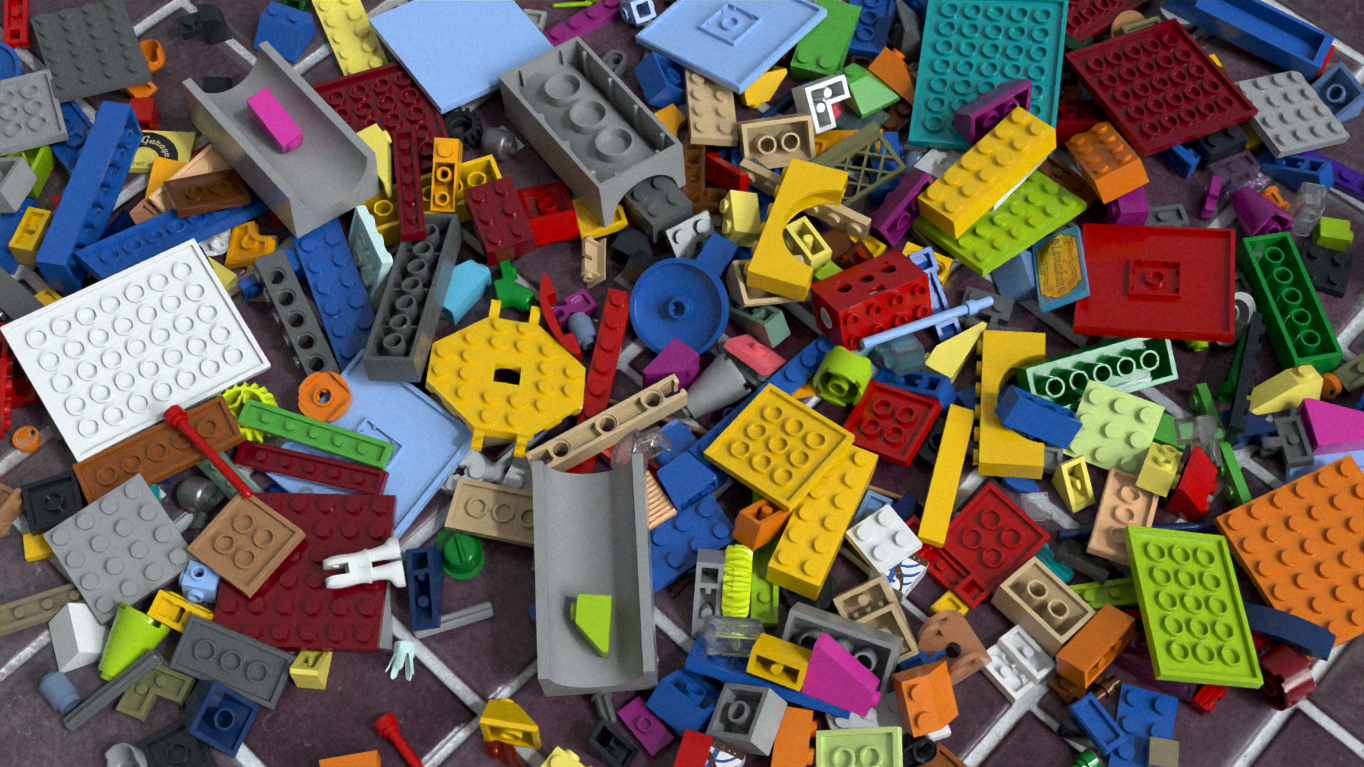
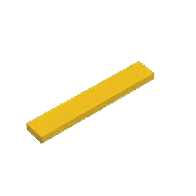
[917,404,975,548]

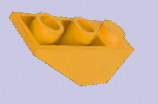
[430,138,463,213]

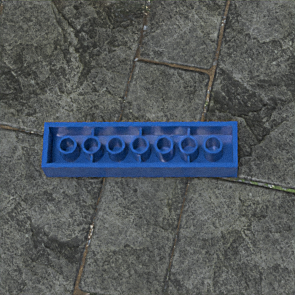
[35,100,144,293]

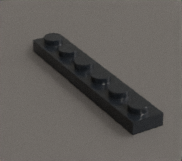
[1224,311,1266,444]

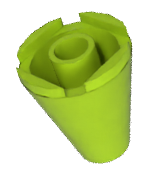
[98,602,172,681]

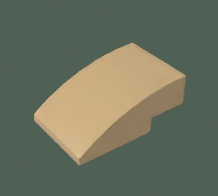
[833,573,920,664]

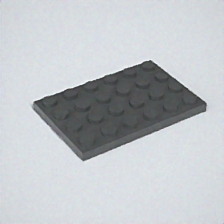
[31,0,153,103]

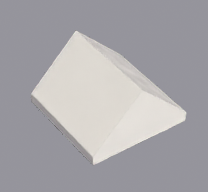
[48,603,110,673]

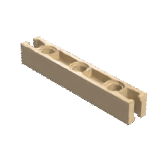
[525,374,688,472]

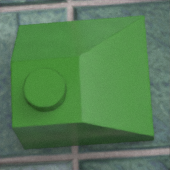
[835,63,900,118]

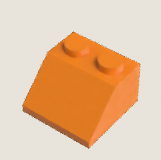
[891,659,959,738]

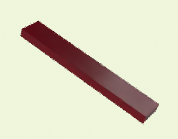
[392,128,427,242]
[233,439,389,496]

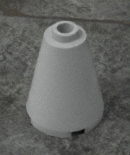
[681,352,752,419]

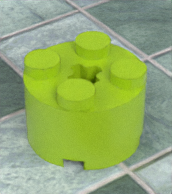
[813,346,872,407]

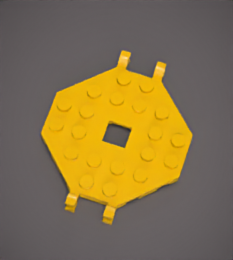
[425,299,586,458]

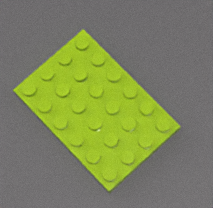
[913,169,1087,277]
[1122,525,1264,689]

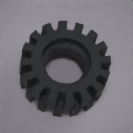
[442,107,483,152]

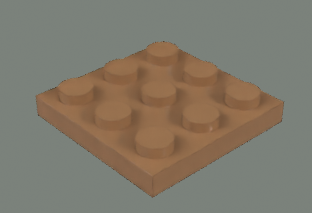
[186,492,306,598]

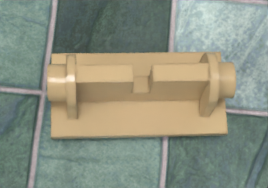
[581,236,606,289]

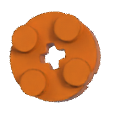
[298,371,353,424]

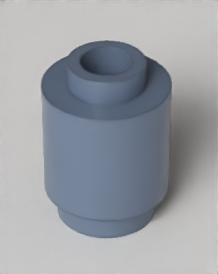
[567,312,598,351]
[39,671,81,714]

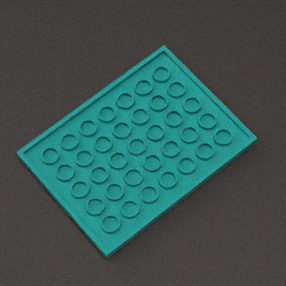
[908,0,1069,157]

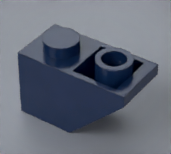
[1218,409,1278,451]

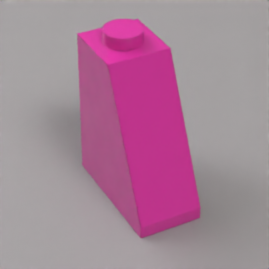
[246,87,303,154]
[1297,398,1364,456]
[801,632,881,717]

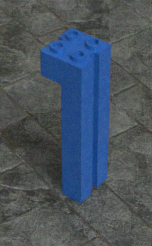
[1162,0,1335,82]

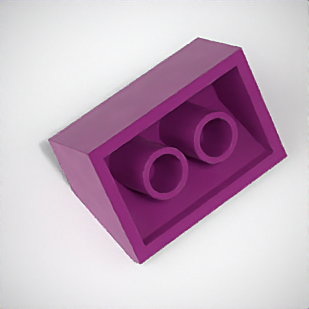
[954,78,1032,146]
[869,168,934,248]

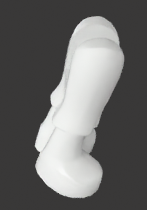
[322,536,406,589]

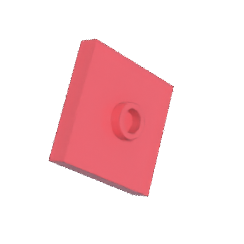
[723,333,787,376]

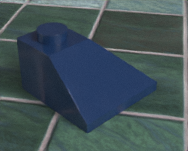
[186,680,260,758]

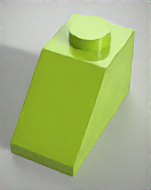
[571,594,612,658]

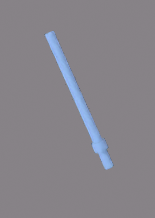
[860,296,994,349]

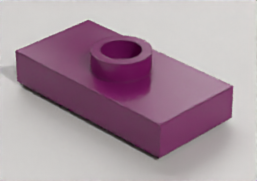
[617,696,674,759]

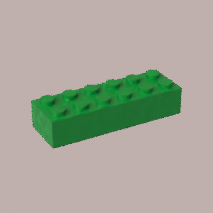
[1235,231,1344,373]
[1014,337,1178,410]

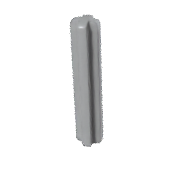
[414,601,494,639]

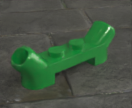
[494,259,535,313]

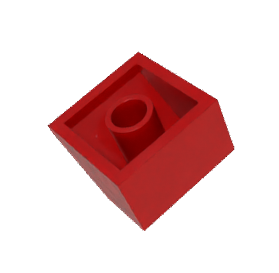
[1164,445,1219,522]

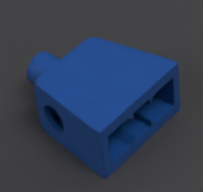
[656,449,719,514]

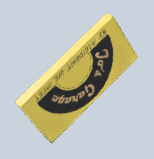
[128,130,197,174]

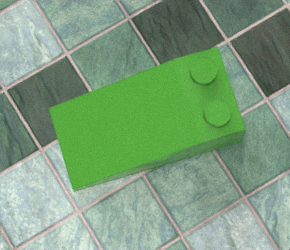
[790,0,862,82]

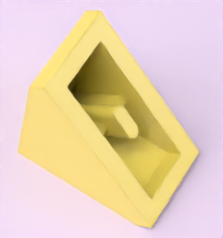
[1051,455,1096,513]
[290,651,333,690]

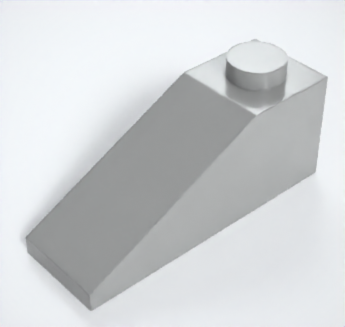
[691,548,725,638]

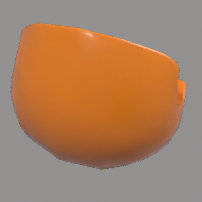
[139,39,166,74]

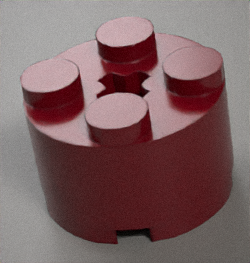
[1257,643,1317,711]

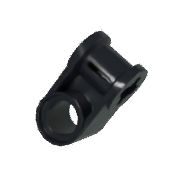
[902,732,937,767]

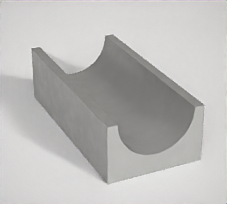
[498,36,686,228]
[182,41,381,239]
[532,453,659,697]

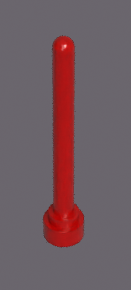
[163,404,253,499]
[373,712,425,767]

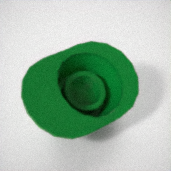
[436,527,484,581]

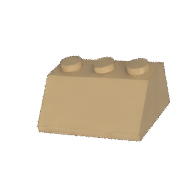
[737,112,816,169]
[725,255,812,307]
[990,556,1097,659]

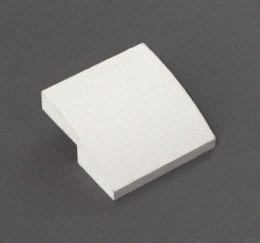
[980,624,1057,704]

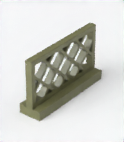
[810,121,907,207]

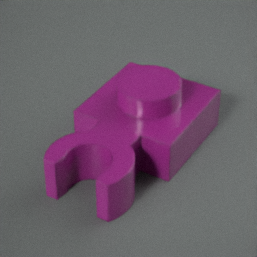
[1201,175,1222,220]
[552,288,598,327]

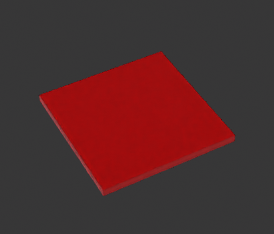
[1073,223,1235,343]

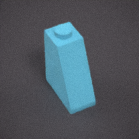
[440,259,492,325]

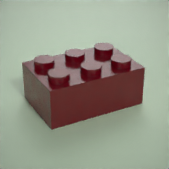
[463,176,536,266]

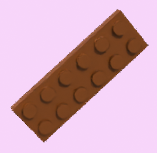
[72,395,245,505]

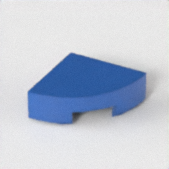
[1002,477,1039,495]

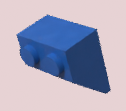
[254,1,316,64]
[634,51,686,109]
[646,666,721,737]

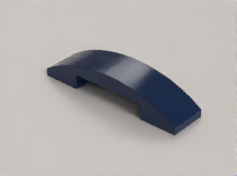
[1243,602,1336,661]

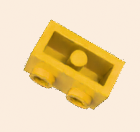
[746,633,812,692]

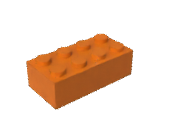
[1064,121,1149,204]

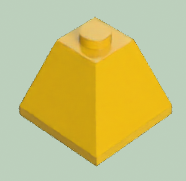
[737,65,787,109]
[479,698,541,750]

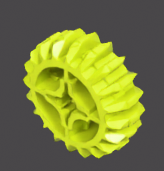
[215,381,279,449]
[721,544,753,619]

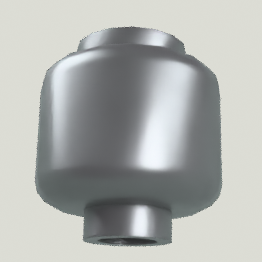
[481,128,518,161]
[176,476,218,513]

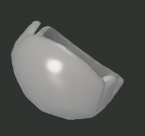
[104,742,148,767]

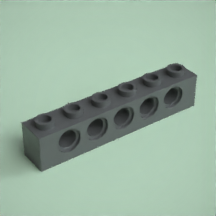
[253,248,341,397]

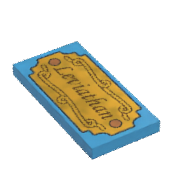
[1032,225,1090,313]

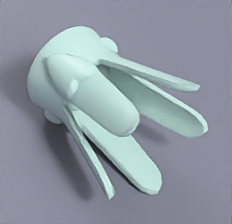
[385,637,416,681]

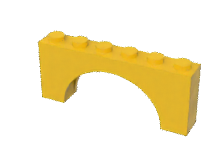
[743,158,849,302]
[973,330,1046,479]

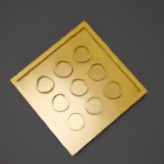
[703,383,855,514]

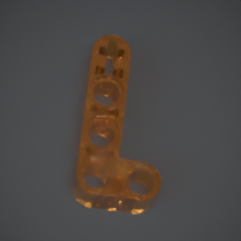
[683,132,727,215]

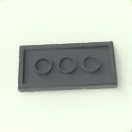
[168,613,297,710]

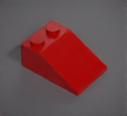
[516,181,580,246]

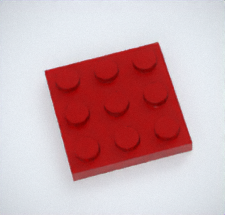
[843,379,942,468]
[942,482,1051,595]

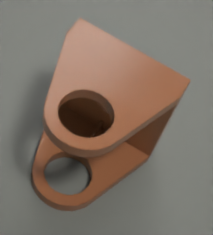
[915,610,992,686]

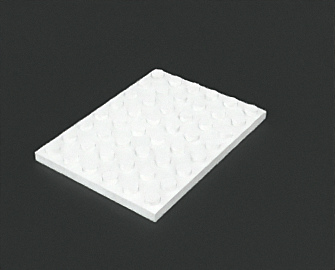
[0,238,271,463]

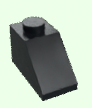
[611,225,653,266]

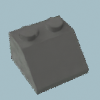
[889,0,924,65]

